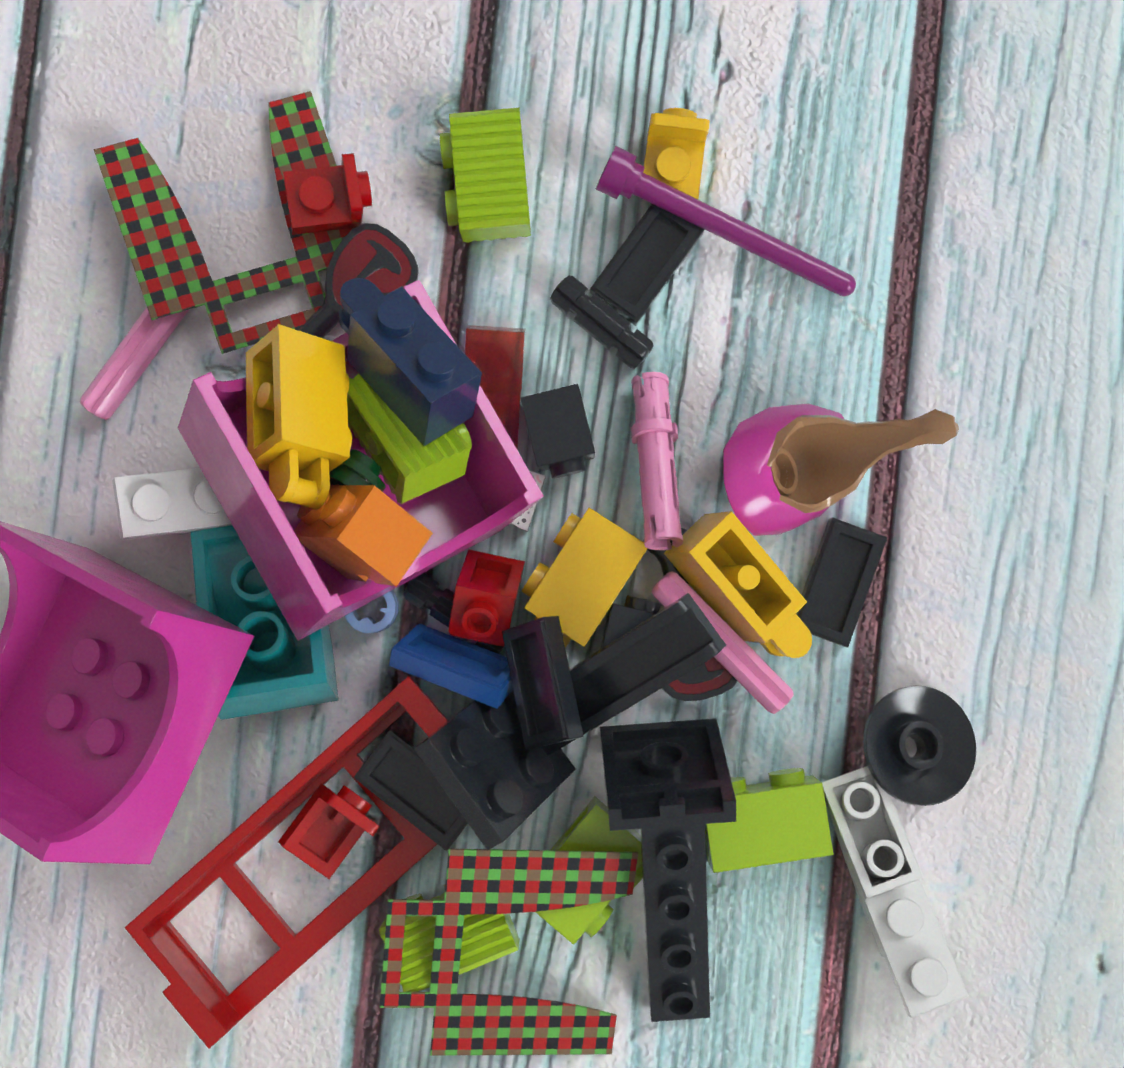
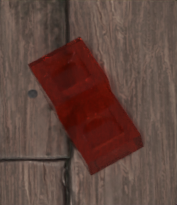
[465,325,526,450]

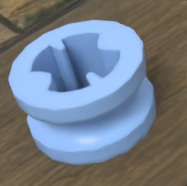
[345,590,399,633]

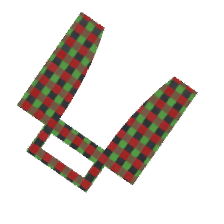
[94,91,354,354]
[380,849,638,1056]

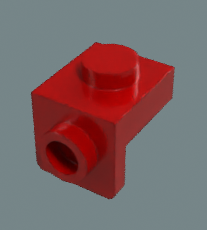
[278,783,380,879]

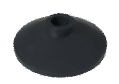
[863,686,976,806]

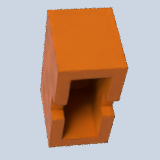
[294,485,433,587]

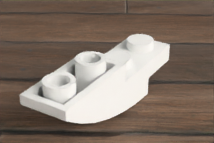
[112,468,232,540]
[822,766,969,1018]

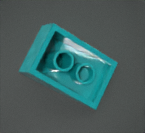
[191,525,339,720]

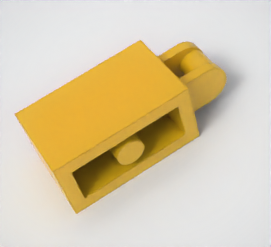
[245,324,352,509]
[521,508,648,648]
[663,511,812,658]

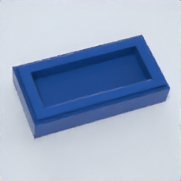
[389,624,513,709]

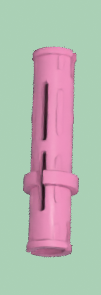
[631,372,683,550]

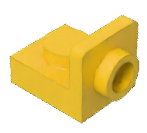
[643,108,710,199]

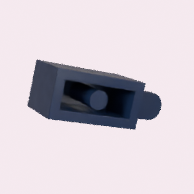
[339,278,482,446]

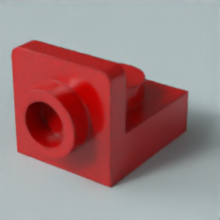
[283,153,372,235]
[448,549,525,646]

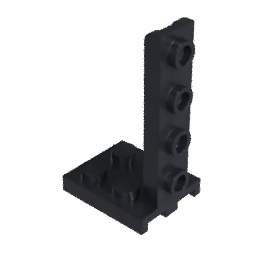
[414,593,726,851]
[600,718,737,1022]

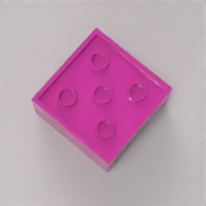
[178,280,544,641]
[0,521,254,864]

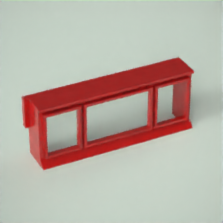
[124,676,448,1049]

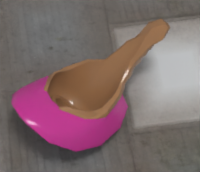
[723,403,959,536]

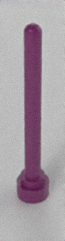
[595,146,856,297]

